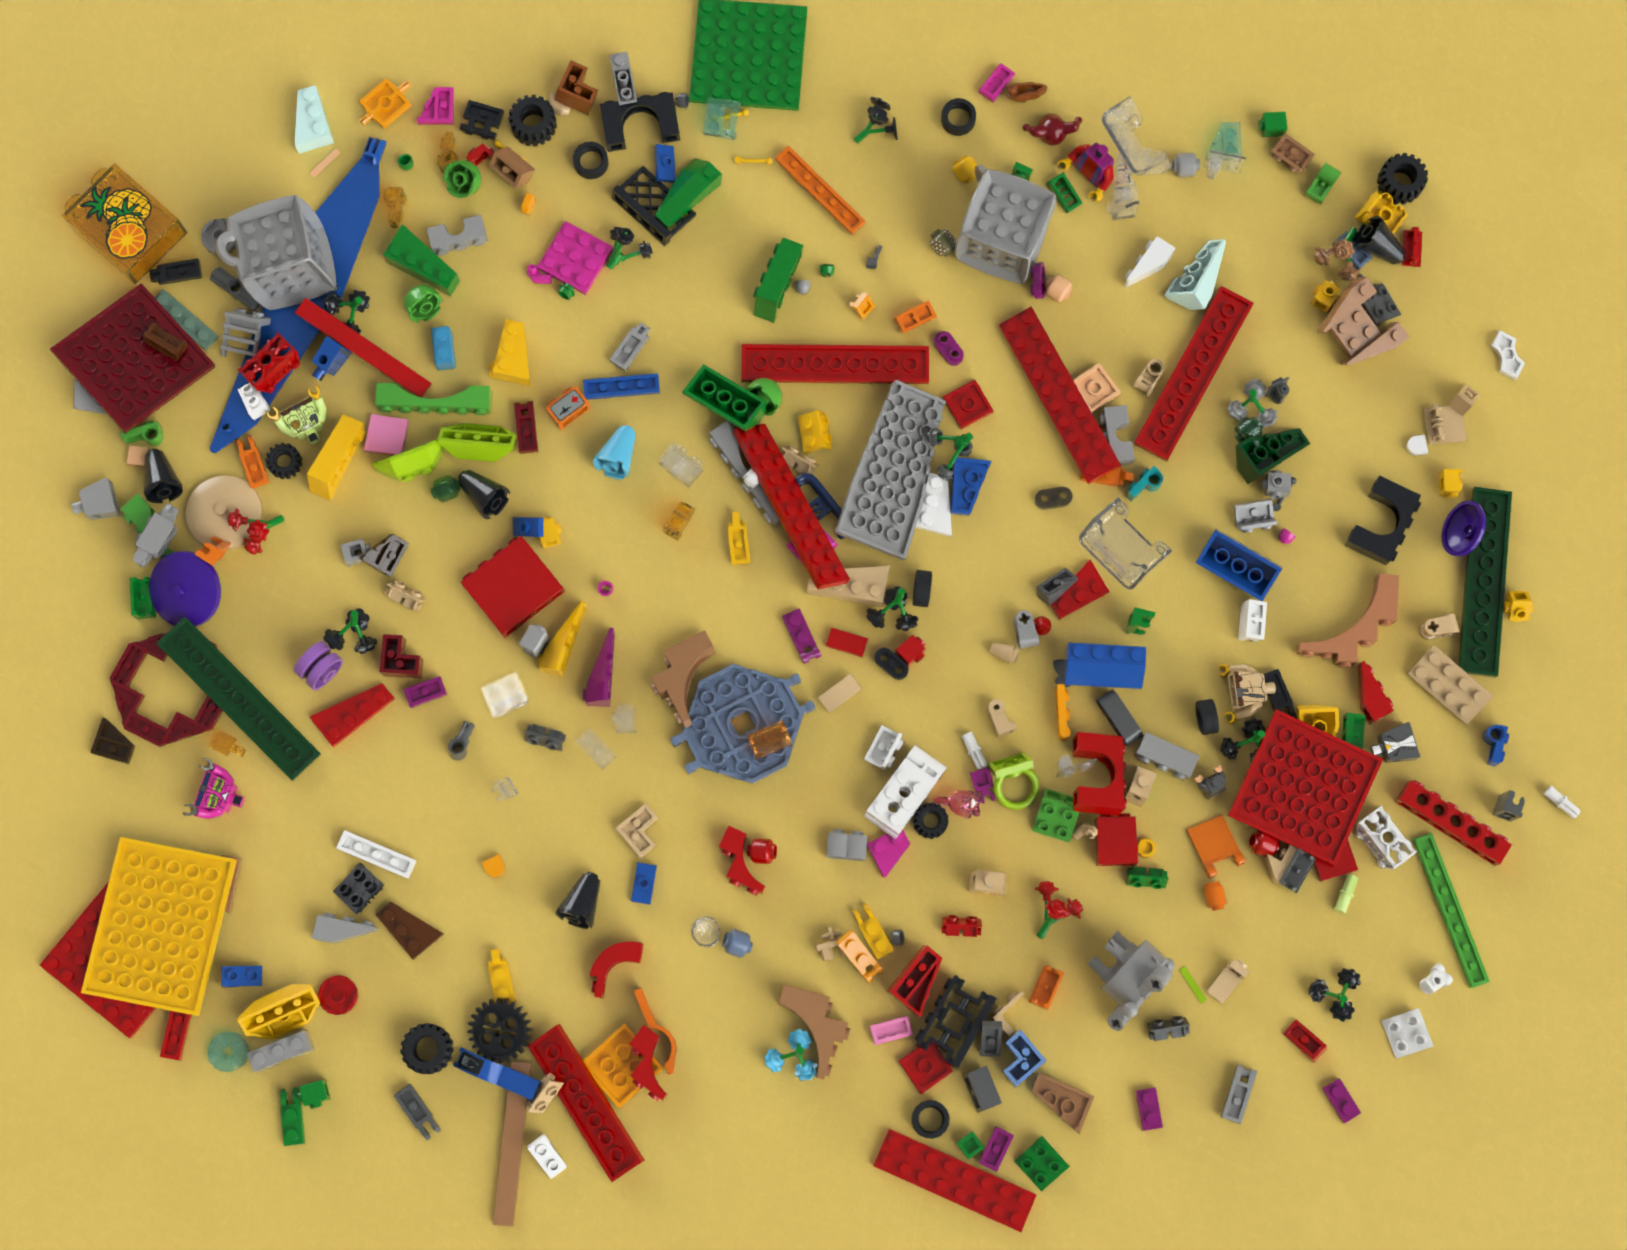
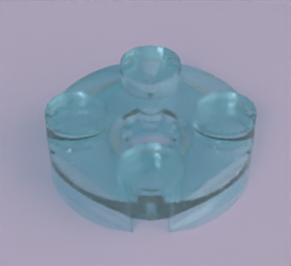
[208,1031,249,1072]

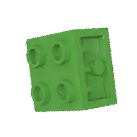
[1033,788,1079,842]

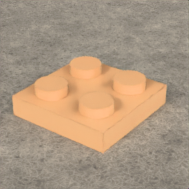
[1073,363,1121,413]

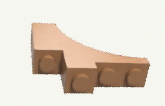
[651,630,716,728]
[779,985,850,1080]

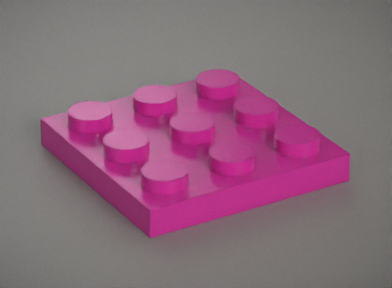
[537,221,613,295]

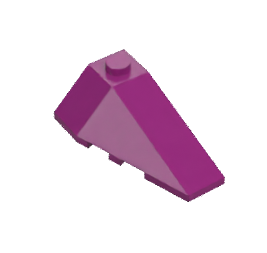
[583,628,615,707]

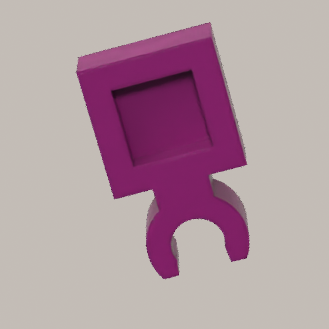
[970,767,995,804]

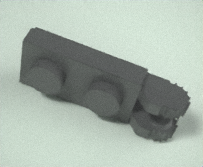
[394,1084,441,1140]

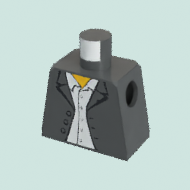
[1370,722,1420,763]

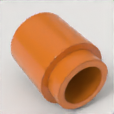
[1204,881,1227,911]

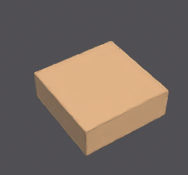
[126,445,150,467]

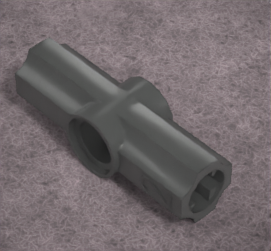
[209,267,261,311]

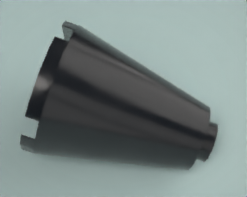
[1353,216,1405,265]
[144,449,183,503]
[458,470,510,519]
[555,872,601,929]

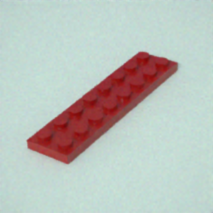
[528,1024,645,1182]
[873,1129,1037,1232]

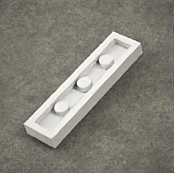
[336,830,417,879]

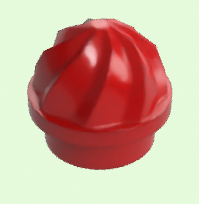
[1034,616,1051,636]

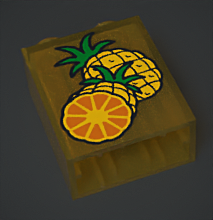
[61,163,188,285]

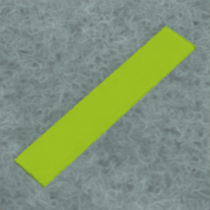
[1179,966,1207,1003]

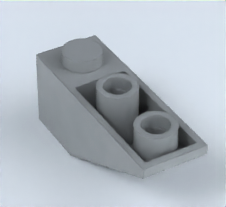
[609,52,637,105]
[312,912,378,944]

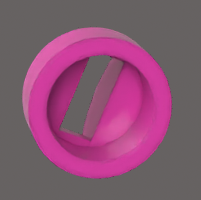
[1279,528,1296,544]
[598,581,614,596]

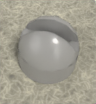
[795,280,810,294]

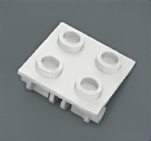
[1382,1008,1434,1059]

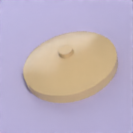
[185,475,263,551]

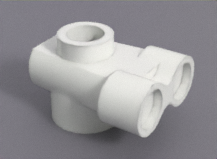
[1419,963,1453,994]

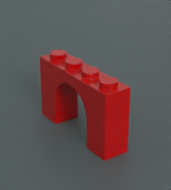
[1073,732,1127,816]

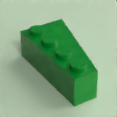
[383,224,460,297]
[753,238,804,323]

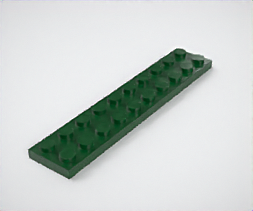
[1458,487,1512,678]
[156,617,321,781]

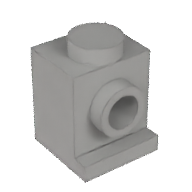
[341,539,371,567]

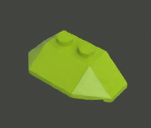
[438,423,516,462]
[371,439,445,482]

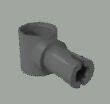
[448,721,475,760]

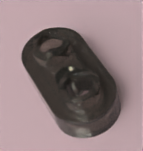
[1034,487,1073,510]

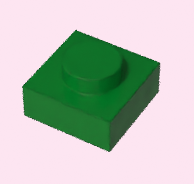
[1012,162,1033,181]
[956,1131,984,1159]

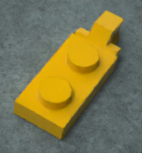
[728,512,751,565]
[488,949,516,1003]

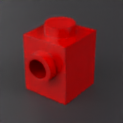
[895,635,926,667]

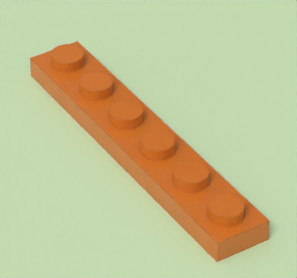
[775,146,865,235]

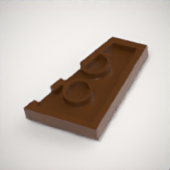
[376,902,444,960]

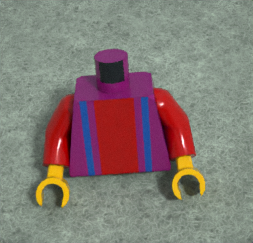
[1057,143,1114,202]

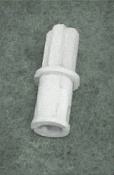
[961,732,987,770]
[1543,785,1580,819]

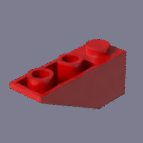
[1358,661,1394,724]

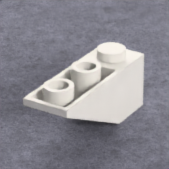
[1124,236,1176,287]

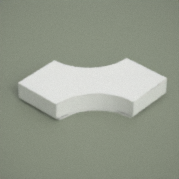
[1490,330,1525,380]

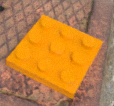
[583,1023,664,1109]

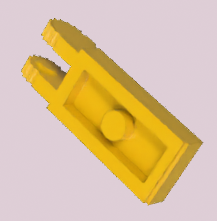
[852,903,894,960]

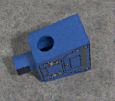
[312,336,352,381]

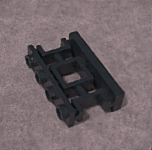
[915,975,997,1070]

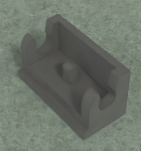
[1492,790,1525,822]
[1279,848,1316,893]
[962,1065,1002,1113]

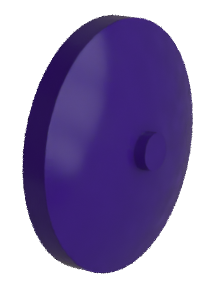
[149,551,221,627]

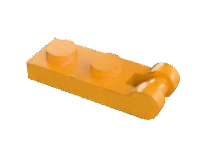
[1055,684,1071,741]
[836,930,884,983]

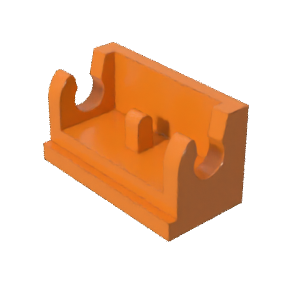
[893,300,937,334]
[195,537,231,566]
[1029,966,1064,1010]

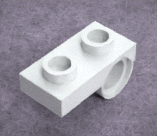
[238,381,271,420]
[527,1134,567,1179]

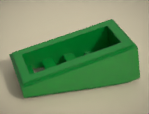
[1045,172,1083,213]

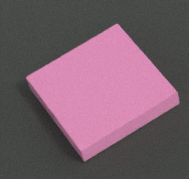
[364,414,409,456]

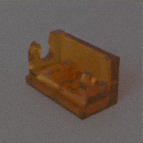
[747,720,792,759]

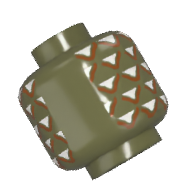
[929,229,957,257]

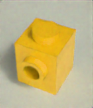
[540,517,562,548]

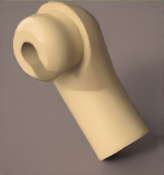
[549,93,570,116]
[1072,823,1098,840]

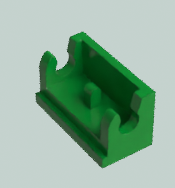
[130,577,156,620]
[1126,607,1155,635]
[1342,712,1366,749]

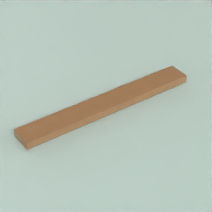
[493,1061,531,1226]

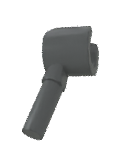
[866,245,882,269]

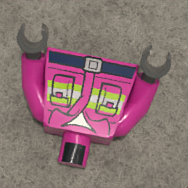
[183,758,245,819]

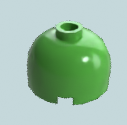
[443,160,482,198]
[404,285,443,323]
[746,378,783,416]

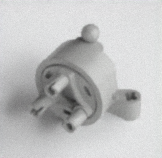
[1087,931,1175,1031]

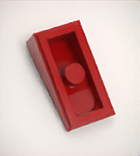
[1283,1019,1327,1063]

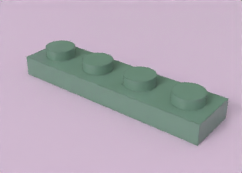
[155,289,219,351]

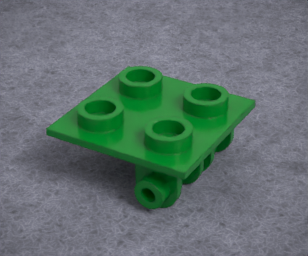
[1014,1136,1070,1192]

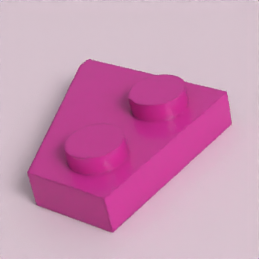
[417,87,454,125]
[867,830,910,878]

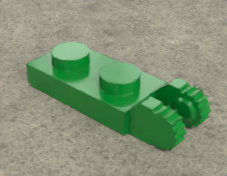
[280,1087,305,1146]

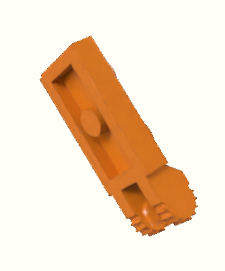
[236,435,270,488]

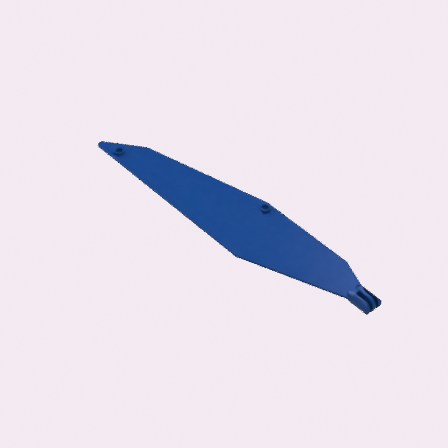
[210,137,387,453]

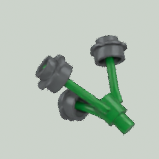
[927,428,973,481]

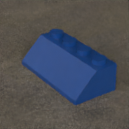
[1196,529,1282,601]
[1065,643,1146,689]

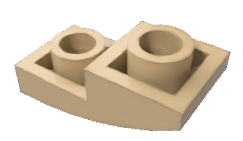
[818,673,862,713]

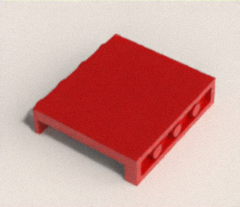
[461,536,565,638]

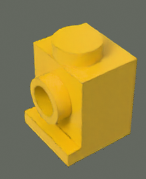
[1439,469,1463,499]

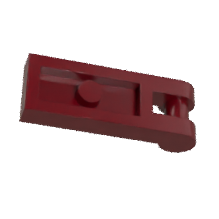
[514,401,539,454]

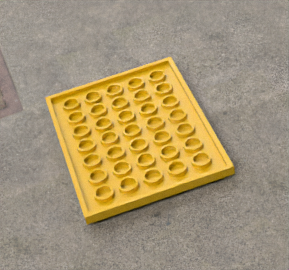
[81,837,237,1016]

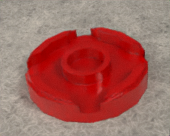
[318,975,359,1015]

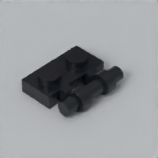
[460,100,504,140]

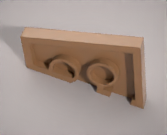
[1031,1073,1094,1134]

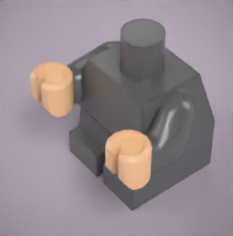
[1194,765,1226,800]

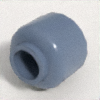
[722,929,753,958]

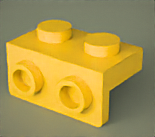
[798,410,832,454]

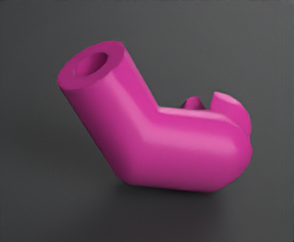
[527,264,552,284]

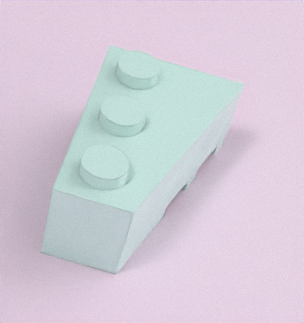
[295,85,334,154]

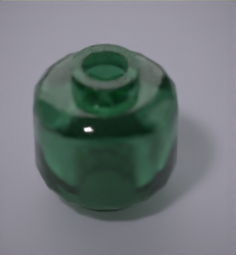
[1235,417,1263,443]
[431,475,461,503]

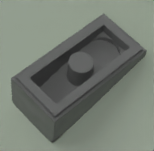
[1036,568,1078,606]

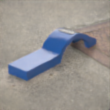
[453,1047,542,1100]

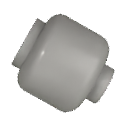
[1172,152,1200,177]

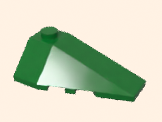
[655,158,722,229]

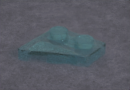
[1205,122,1242,160]

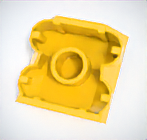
[1355,191,1408,234]

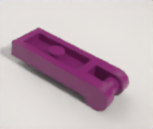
[782,608,822,664]

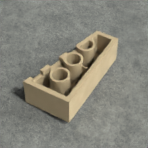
[807,566,890,607]

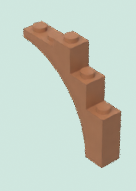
[1296,574,1399,668]

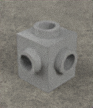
[1262,470,1291,499]

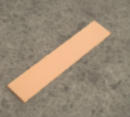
[310,148,341,178]

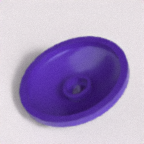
[1442,501,1486,557]

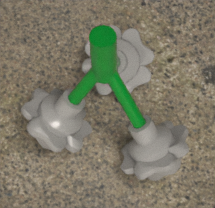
[1227,378,1278,428]

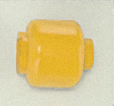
[952,155,978,183]

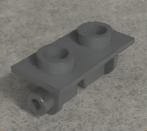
[1265,377,1289,404]
[525,724,566,751]
[1147,1016,1190,1041]

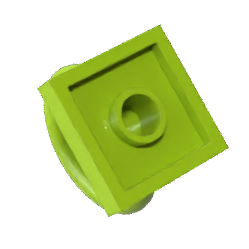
[988,752,1040,810]

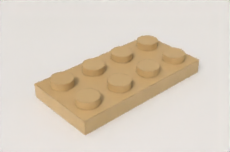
[1407,645,1493,724]

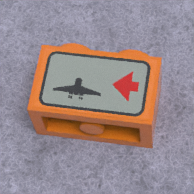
[546,386,591,430]

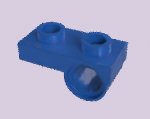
[1483,725,1509,767]
[221,966,262,987]

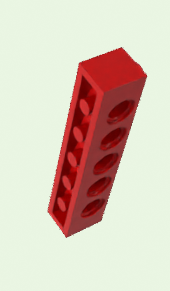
[1395,780,1512,866]

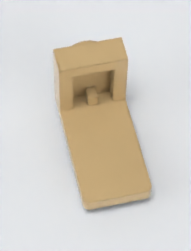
[1207,959,1250,1003]
[991,991,1024,1036]

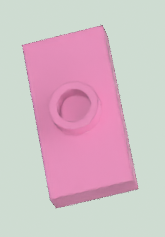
[870,1016,913,1045]

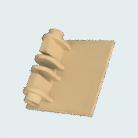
[1424,404,1467,445]

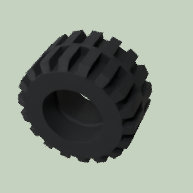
[508,95,557,147]
[1377,153,1428,205]
[400,1023,454,1074]

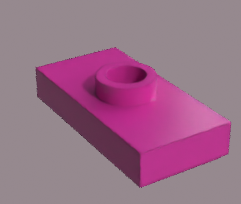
[979,63,1015,103]

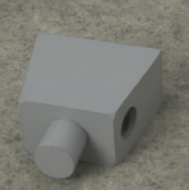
[71,478,121,520]

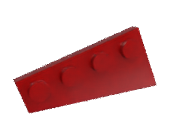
[309,683,395,747]

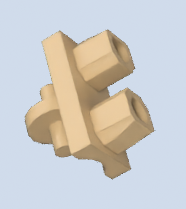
[816,926,845,961]

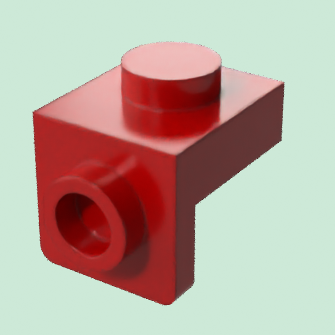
[466,143,495,166]

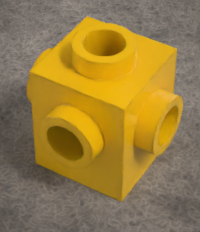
[1310,280,1342,313]
[1503,591,1533,622]

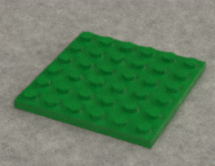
[689,0,807,111]

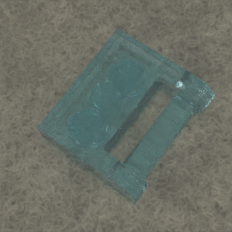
[703,97,741,140]

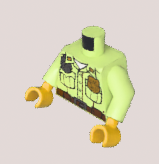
[266,385,327,445]

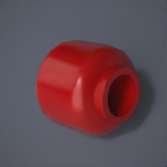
[1249,830,1280,857]
[747,838,777,864]

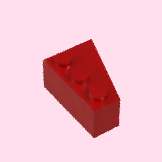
[887,945,942,1017]

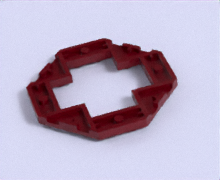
[110,632,223,747]

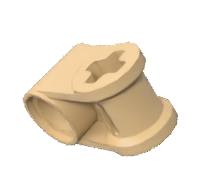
[1133,359,1164,397]
[1419,614,1460,640]

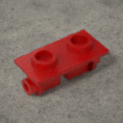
[1402,227,1423,267]
[942,915,982,937]

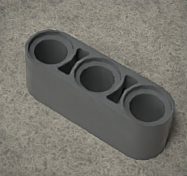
[1096,689,1143,746]

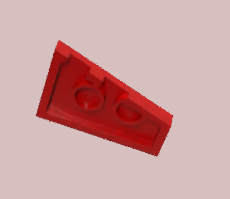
[1051,559,1110,620]

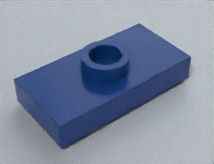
[654,144,676,183]
[513,517,544,537]
[631,863,657,905]

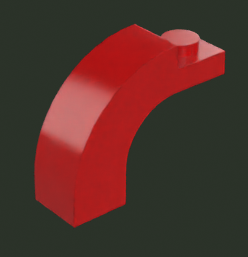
[589,941,644,999]

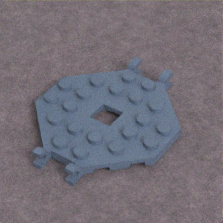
[670,664,815,784]

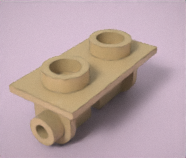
[781,445,819,474]
[385,580,427,611]
[527,1073,564,1114]

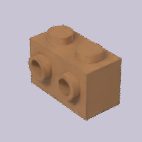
[488,146,535,188]

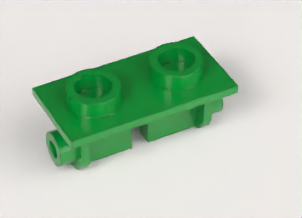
[1126,866,1168,889]

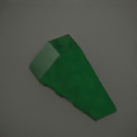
[1235,428,1310,484]

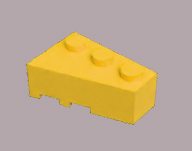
[493,319,531,387]

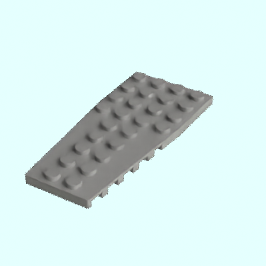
[835,380,946,560]

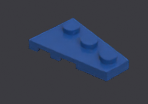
[950,457,991,516]

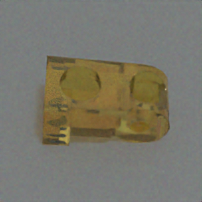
[663,501,695,541]

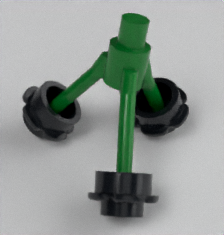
[606,227,653,270]

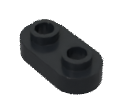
[875,648,909,680]

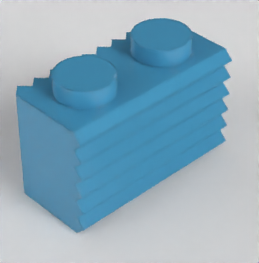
[431,326,456,370]

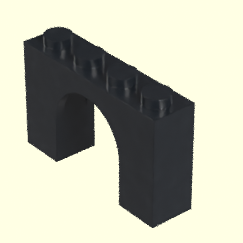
[600,92,681,152]
[1344,475,1421,565]

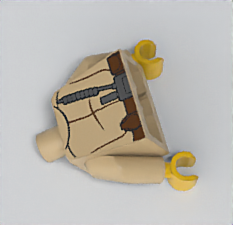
[1219,664,1276,724]

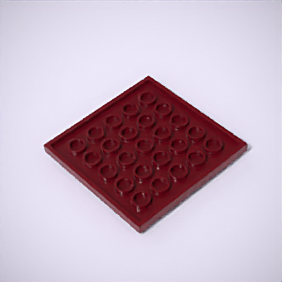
[50,283,215,434]

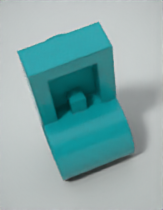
[1126,466,1163,502]

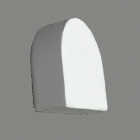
[1406,435,1428,456]

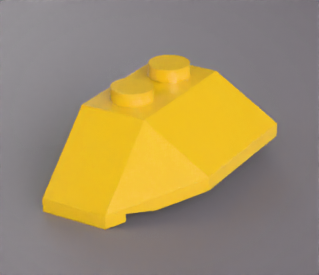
[237,984,320,1039]

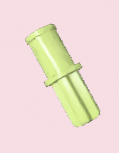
[1334,874,1358,914]

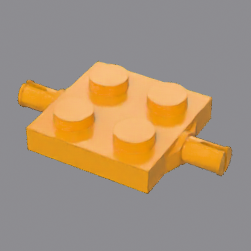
[359,78,411,129]

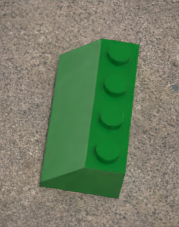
[682,364,766,431]

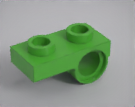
[1305,163,1341,205]
[120,421,164,446]

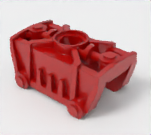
[238,332,300,394]

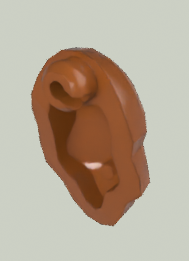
[1007,82,1047,103]

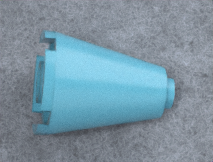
[593,425,636,480]

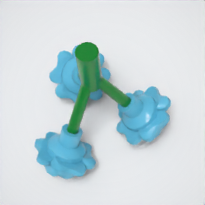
[764,1028,818,1081]

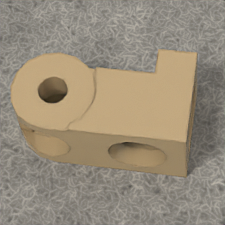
[987,699,1017,738]

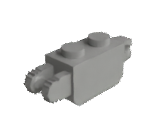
[133,503,179,567]

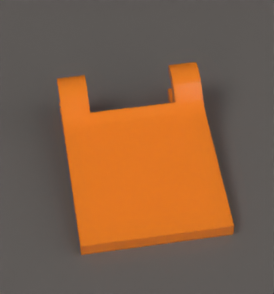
[1187,815,1246,879]

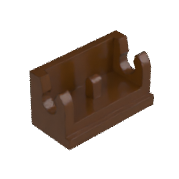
[143,323,188,362]

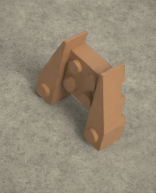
[1316,277,1409,365]

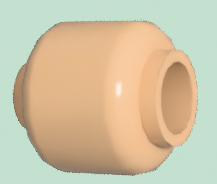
[1045,274,1073,302]

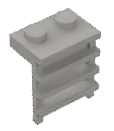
[220,308,271,357]

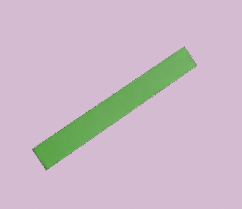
[1412,833,1490,988]

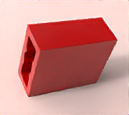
[1094,813,1138,866]

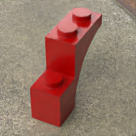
[719,826,765,896]
[629,1025,668,1101]

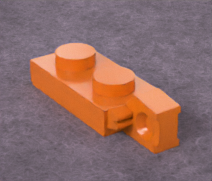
[1080,467,1135,487]

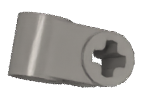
[1014,610,1039,649]

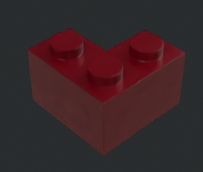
[379,634,423,679]

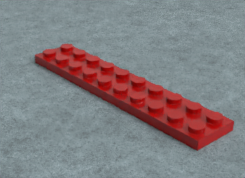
[1134,286,1254,462]
[999,306,1121,484]
[741,344,929,384]
[733,424,850,590]

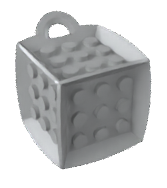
[955,164,1056,284]
[215,195,336,310]

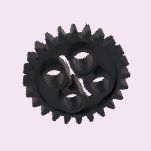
[467,997,533,1063]

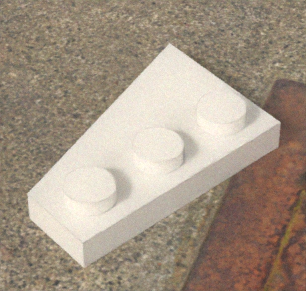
[916,473,952,537]

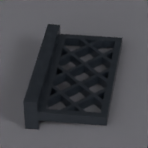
[612,166,696,246]

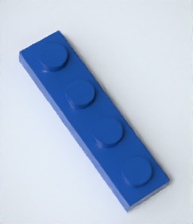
[583,373,660,400]

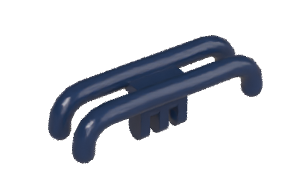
[795,473,845,539]

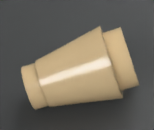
[990,642,1020,664]

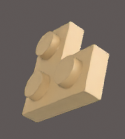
[616,803,658,858]

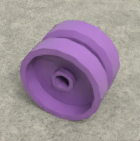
[293,641,343,691]

